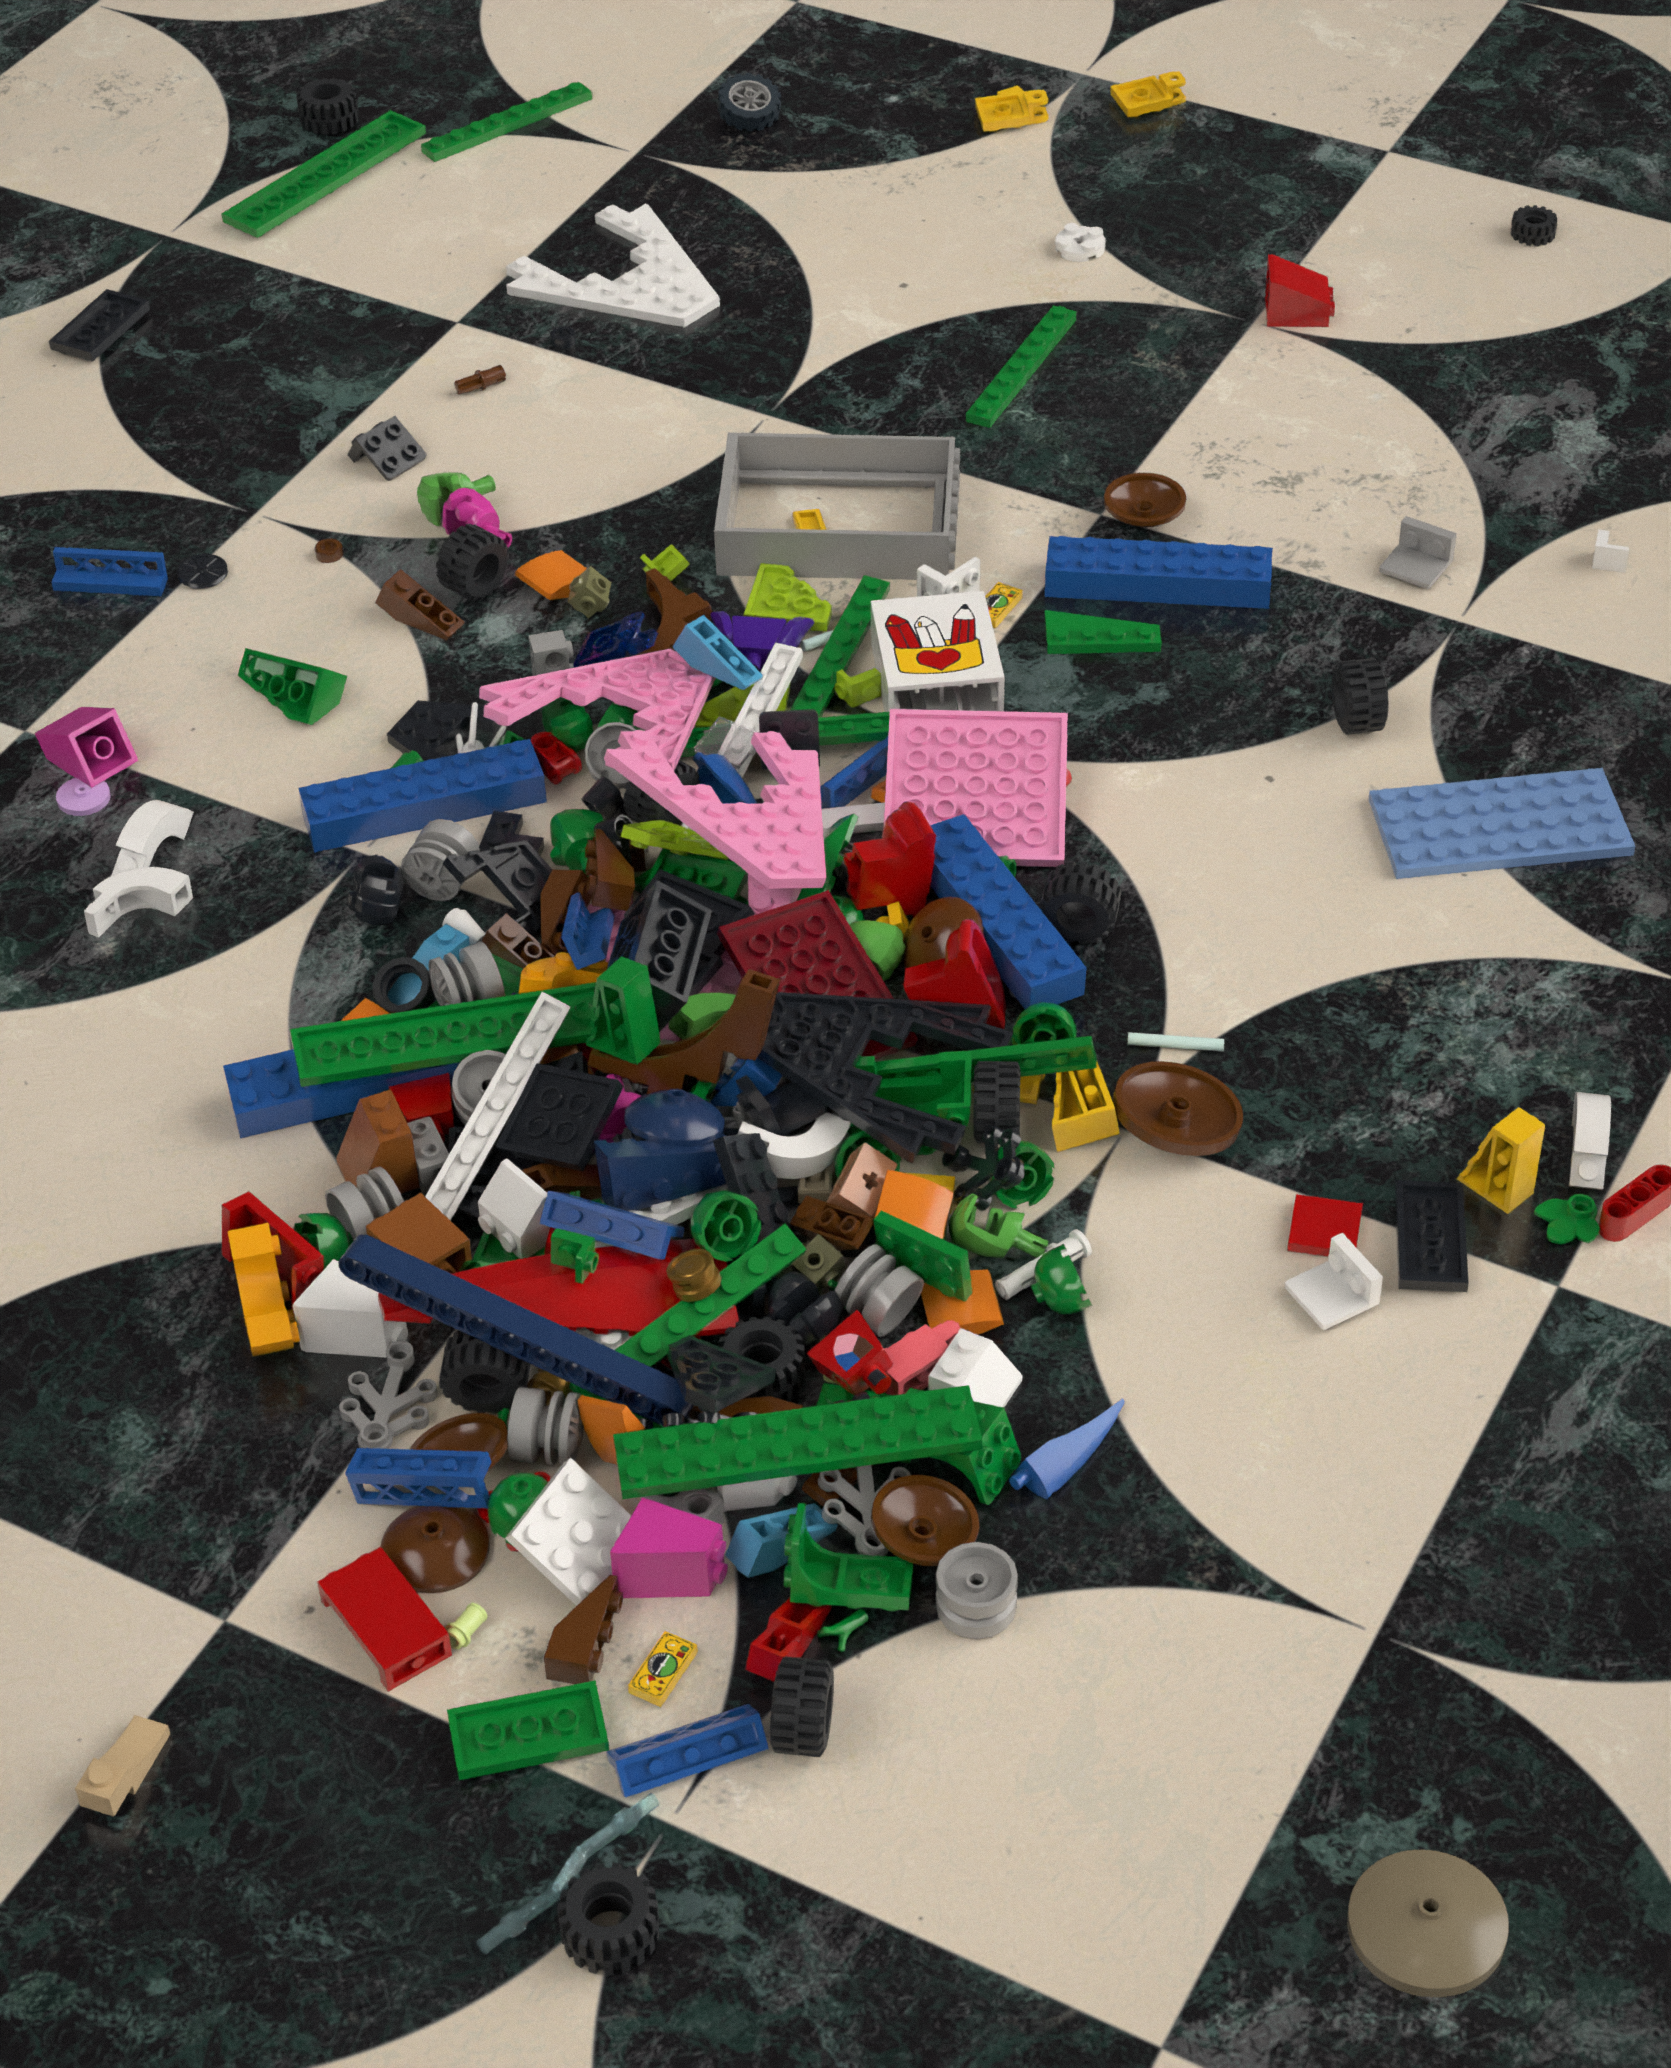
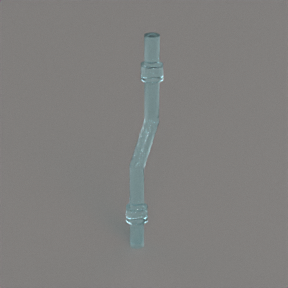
[477,1793,660,1954]

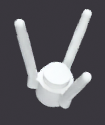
[456,702,506,753]

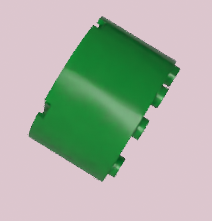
[847,1051,972,1155]

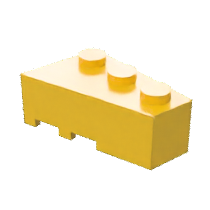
[1052,1062,1120,1152]
[1457,1107,1545,1214]

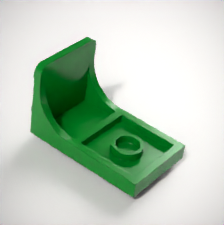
[906,1388,1021,1505]
[784,1503,914,1611]

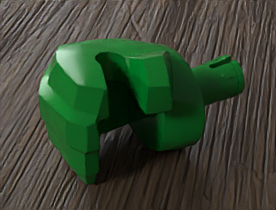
[542,697,594,753]
[550,809,603,877]

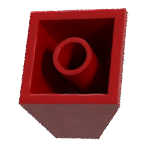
[1265,254,1335,327]

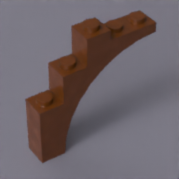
[637,568,712,655]
[587,969,780,1094]

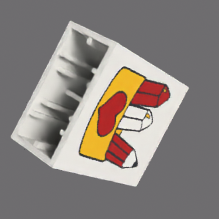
[871,591,1004,712]

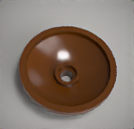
[1104,473,1186,527]
[902,897,983,968]
[410,1413,508,1488]
[871,1475,979,1566]
[381,1506,490,1593]

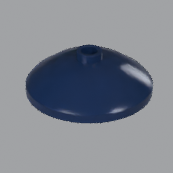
[624,1089,725,1146]

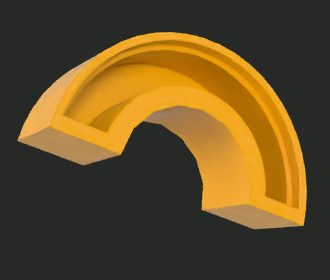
[518,952,609,994]
[228,1223,300,1357]

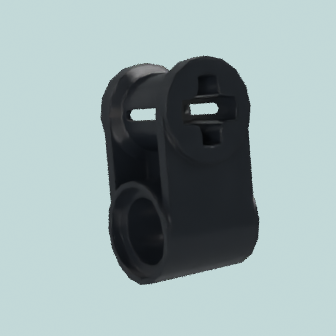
[581,776,630,820]

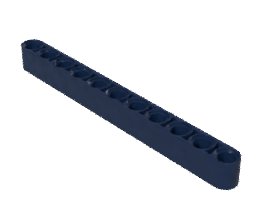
[338,1234,694,1426]

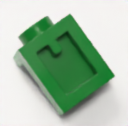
[551,1228,599,1284]

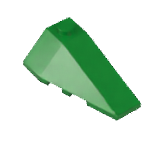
[238,648,348,725]
[796,813,858,901]

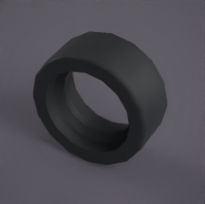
[373,957,435,1013]

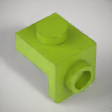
[640,544,690,581]
[835,668,881,708]

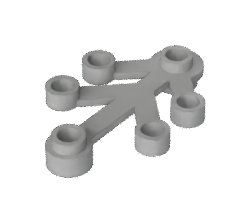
[339,1341,438,1449]
[818,1465,911,1556]

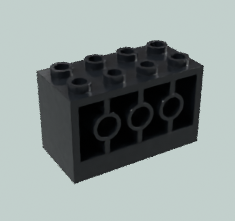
[594,880,712,1032]

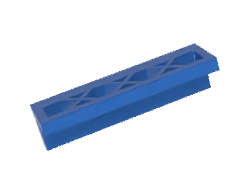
[52,547,168,596]
[820,737,888,809]
[561,892,615,970]
[539,1191,685,1260]
[345,1448,491,1508]
[606,1704,769,1798]

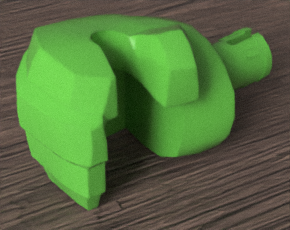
[417,472,496,526]
[850,920,906,981]
[948,1193,1049,1258]

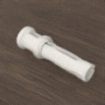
[995,1229,1092,1300]

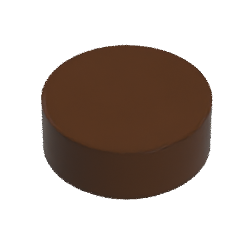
[315,538,343,563]

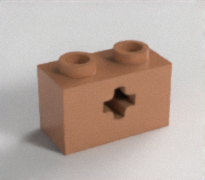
[827,1143,898,1219]

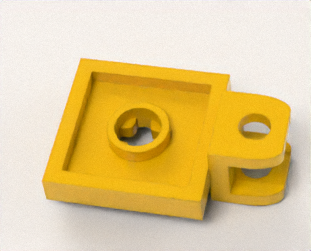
[1110,71,1186,117]
[975,90,1049,132]

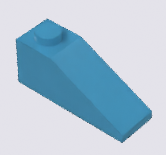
[672,615,763,690]
[388,924,470,1005]
[725,1503,838,1578]

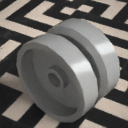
[452,1050,512,1126]
[936,1542,1018,1639]

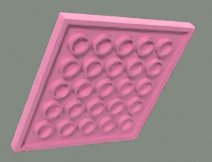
[884,709,1068,867]

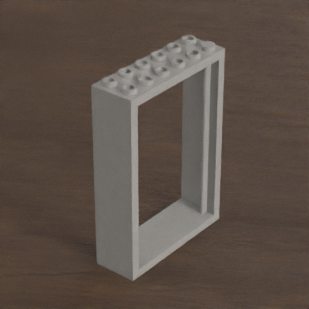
[714,433,960,580]

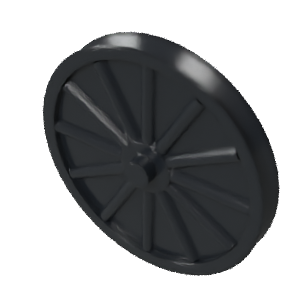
[177,554,228,589]

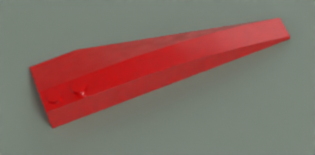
[378,1239,739,1337]

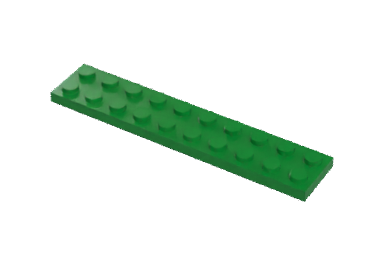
[221,110,426,238]
[290,982,596,1087]
[613,1385,983,1500]

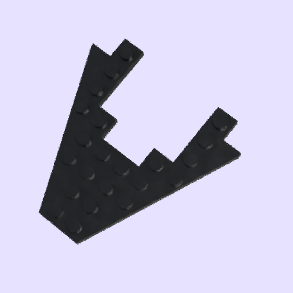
[757,992,1013,1163]

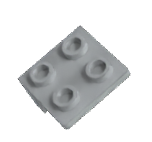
[1379,516,1457,589]

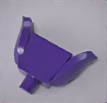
[710,611,814,672]

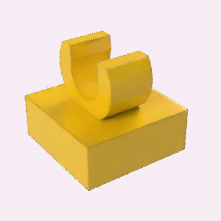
[876,901,909,939]

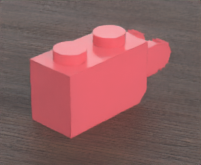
[884,1320,960,1395]

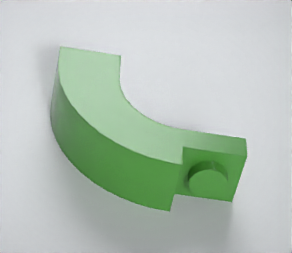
[668,993,736,1040]

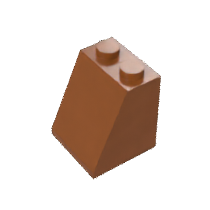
[336,1089,420,1193]
[366,1193,472,1274]

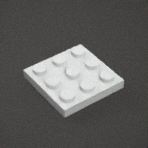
[505,1458,631,1606]

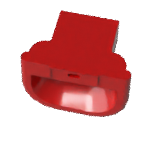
[843,801,936,918]
[904,919,1006,1030]

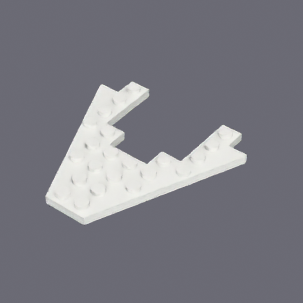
[506,204,720,327]

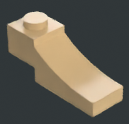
[75,1715,170,1817]

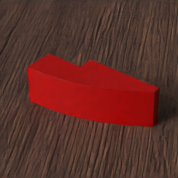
[745,1598,833,1682]

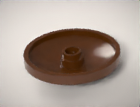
[1113,1061,1243,1156]

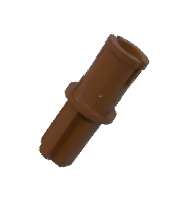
[454,365,506,394]

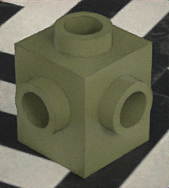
[568,566,611,618]
[791,1234,845,1293]

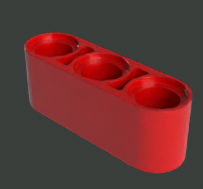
[1599,1164,1671,1242]

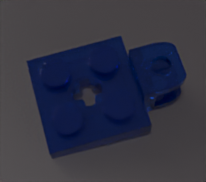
[573,612,658,668]

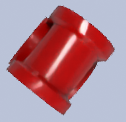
[531,732,582,785]

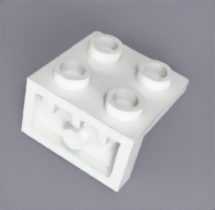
[917,557,980,597]
[1285,1233,1383,1330]

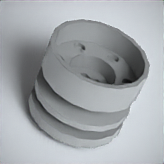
[585,722,636,788]
[401,819,480,901]
[428,942,505,1006]
[325,1166,404,1241]
[834,1244,924,1337]
[508,1387,584,1465]

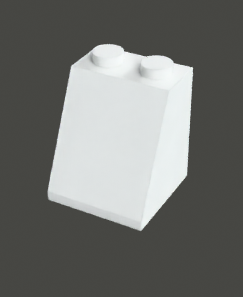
[293,1259,408,1358]

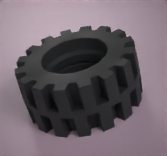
[1511,205,1558,246]

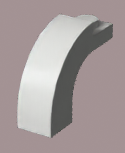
[112,800,194,876]
[84,867,193,938]
[1569,1092,1611,1190]
[737,1112,851,1179]

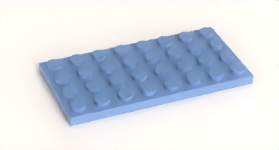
[1368,768,1635,879]

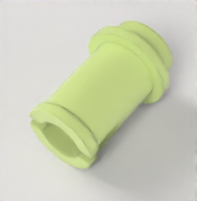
[445,1602,488,1649]

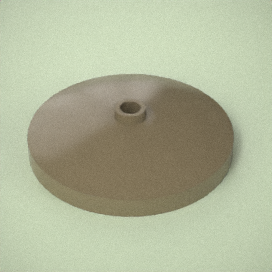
[1347,1850,1509,1997]

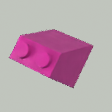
[35,707,139,788]
[610,1497,728,1598]

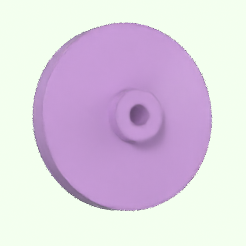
[56,778,110,816]

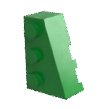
[586,956,661,1065]

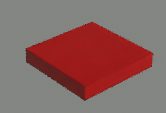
[1287,1194,1363,1257]

